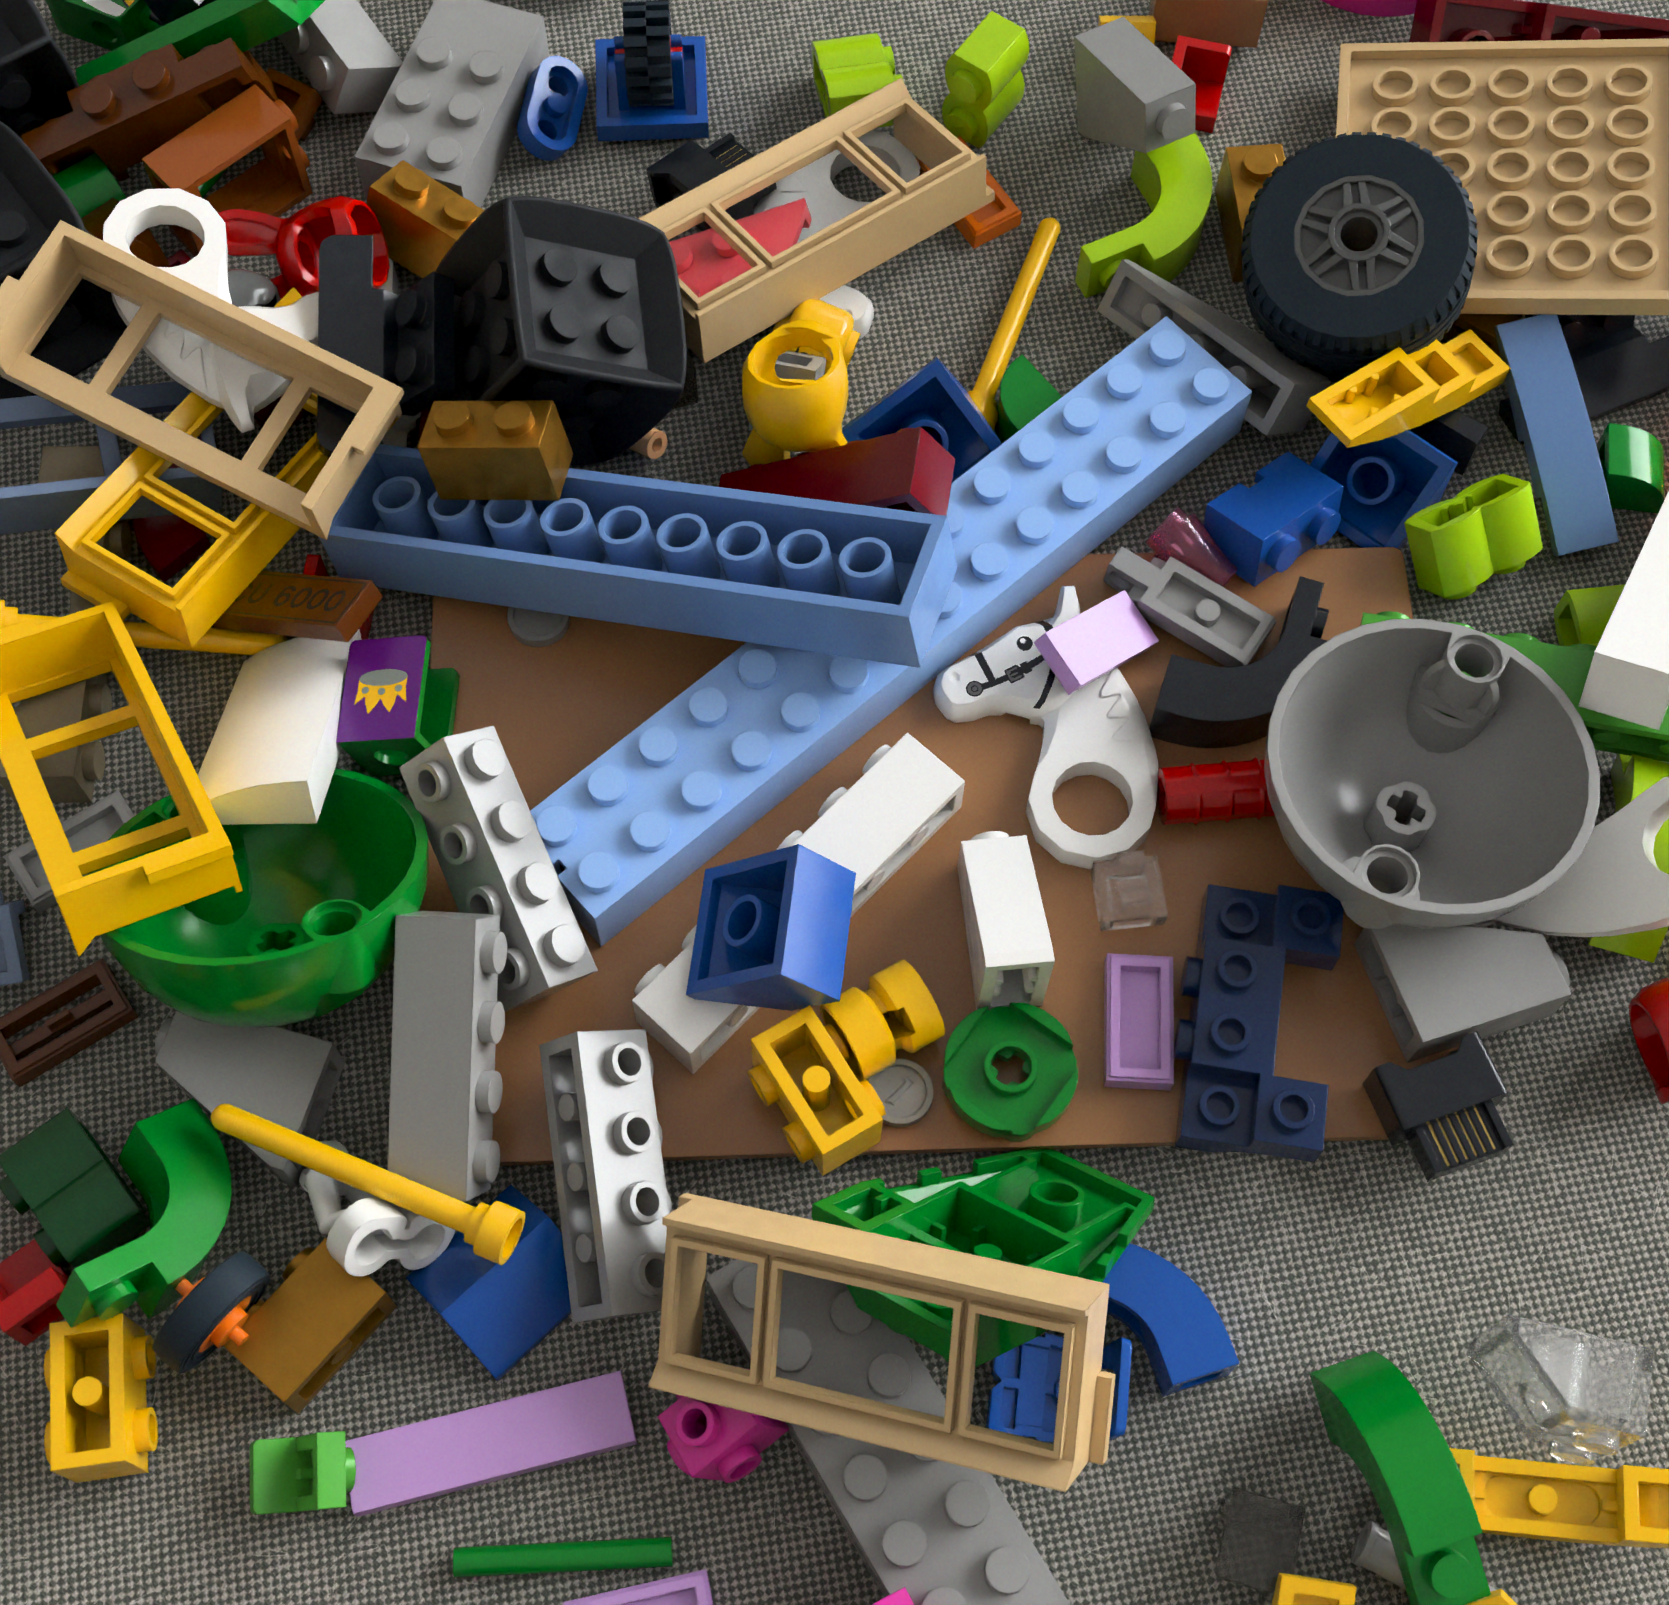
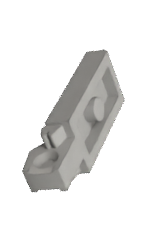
[1104,546,1277,667]

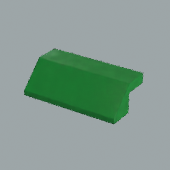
[75,0,325,86]

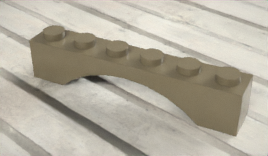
[0,446,132,803]

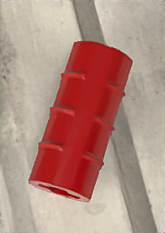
[1157,757,1275,826]

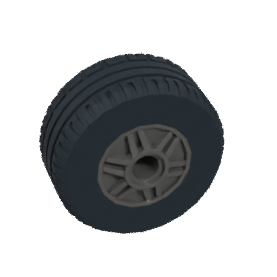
[1241,132,1478,377]

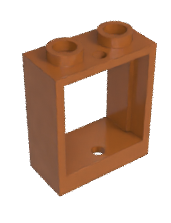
[142,84,313,257]

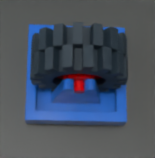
[595,0,709,142]

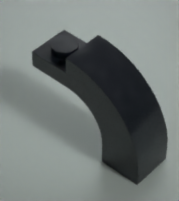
[1149,576,1329,748]

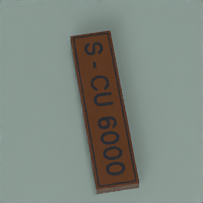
[211,571,383,642]

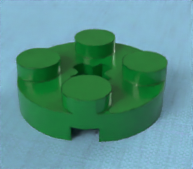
[942,1002,1078,1142]

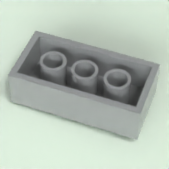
[354,0,550,208]

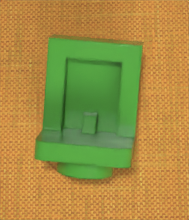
[249,1431,356,1515]

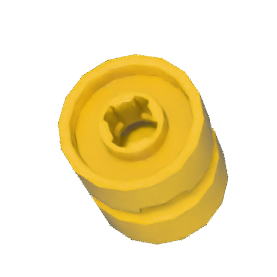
[820,960,945,1081]

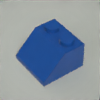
[686,844,856,1011]

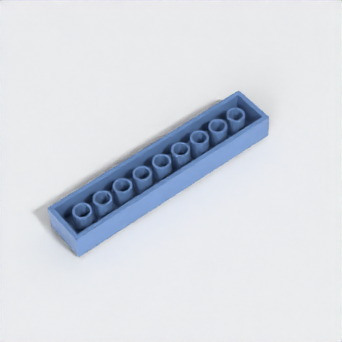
[318,444,957,668]

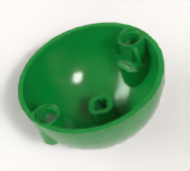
[88,768,429,1027]

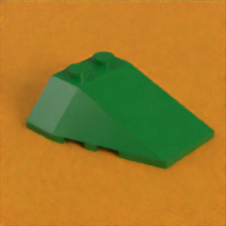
[811,1149,1155,1367]

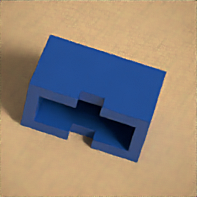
[1200,452,1344,587]

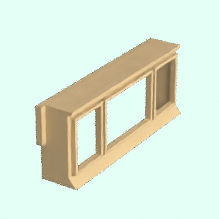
[638,77,995,364]
[0,220,404,540]
[648,1193,1116,1492]

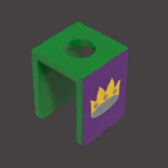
[336,635,460,776]

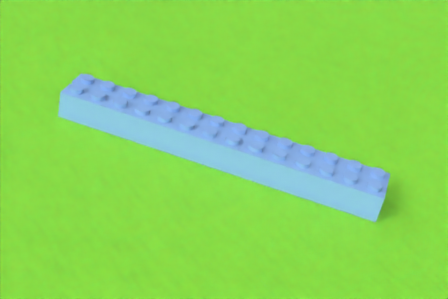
[530,316,1252,947]

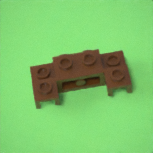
[21,37,278,182]

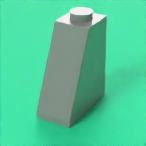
[1074,16,1196,153]
[1354,924,1572,1063]
[155,1011,345,1187]

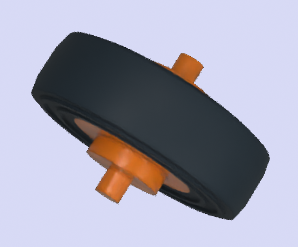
[152,1252,271,1374]

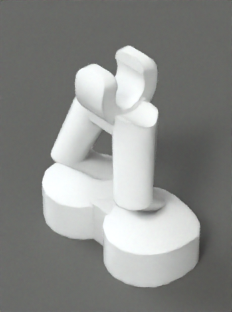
[299,1140,456,1277]

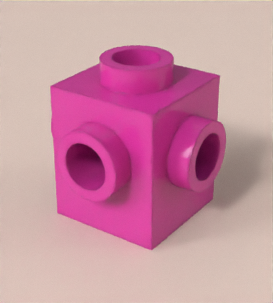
[658,1366,790,1483]

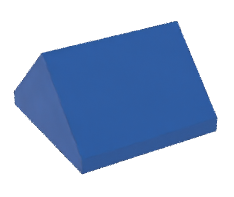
[842,357,1002,482]
[1310,430,1458,550]
[406,1184,571,1381]

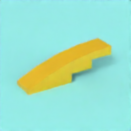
[1306,329,1511,448]

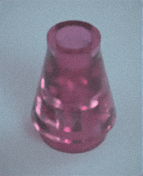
[1146,507,1238,587]

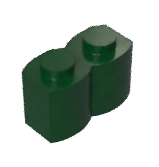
[0,1107,151,1268]

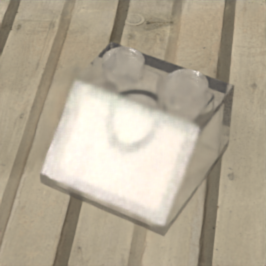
[1468,1314,1654,1465]

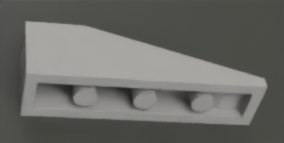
[1097,259,1331,436]

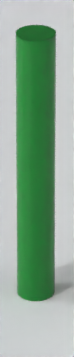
[453,1536,673,1578]

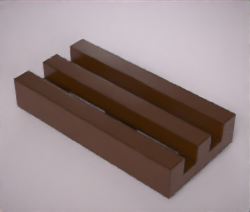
[0,958,139,1087]

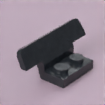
[317,235,455,457]
[1499,314,1669,444]

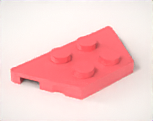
[669,198,812,297]

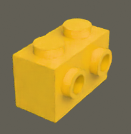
[747,1005,886,1176]
[44,1313,158,1483]

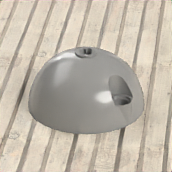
[1264,619,1600,929]

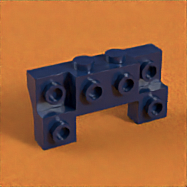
[1174,884,1344,1163]

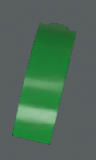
[56,1098,231,1328]
[1309,1350,1491,1605]

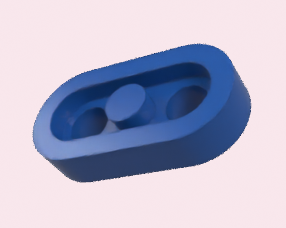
[517,56,588,161]

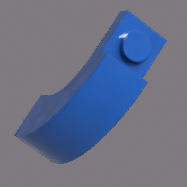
[1103,1243,1239,1397]

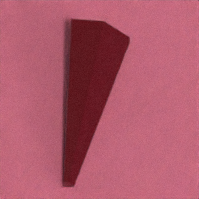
[1409,0,1669,42]

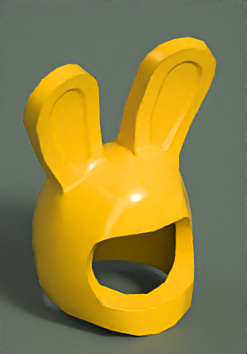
[742,320,848,466]

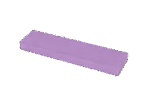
[345,1370,637,1517]

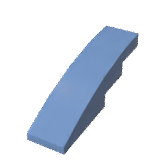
[1494,315,1619,556]

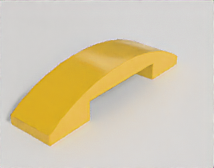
[1450,1448,1669,1548]

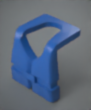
[986,1333,1132,1444]

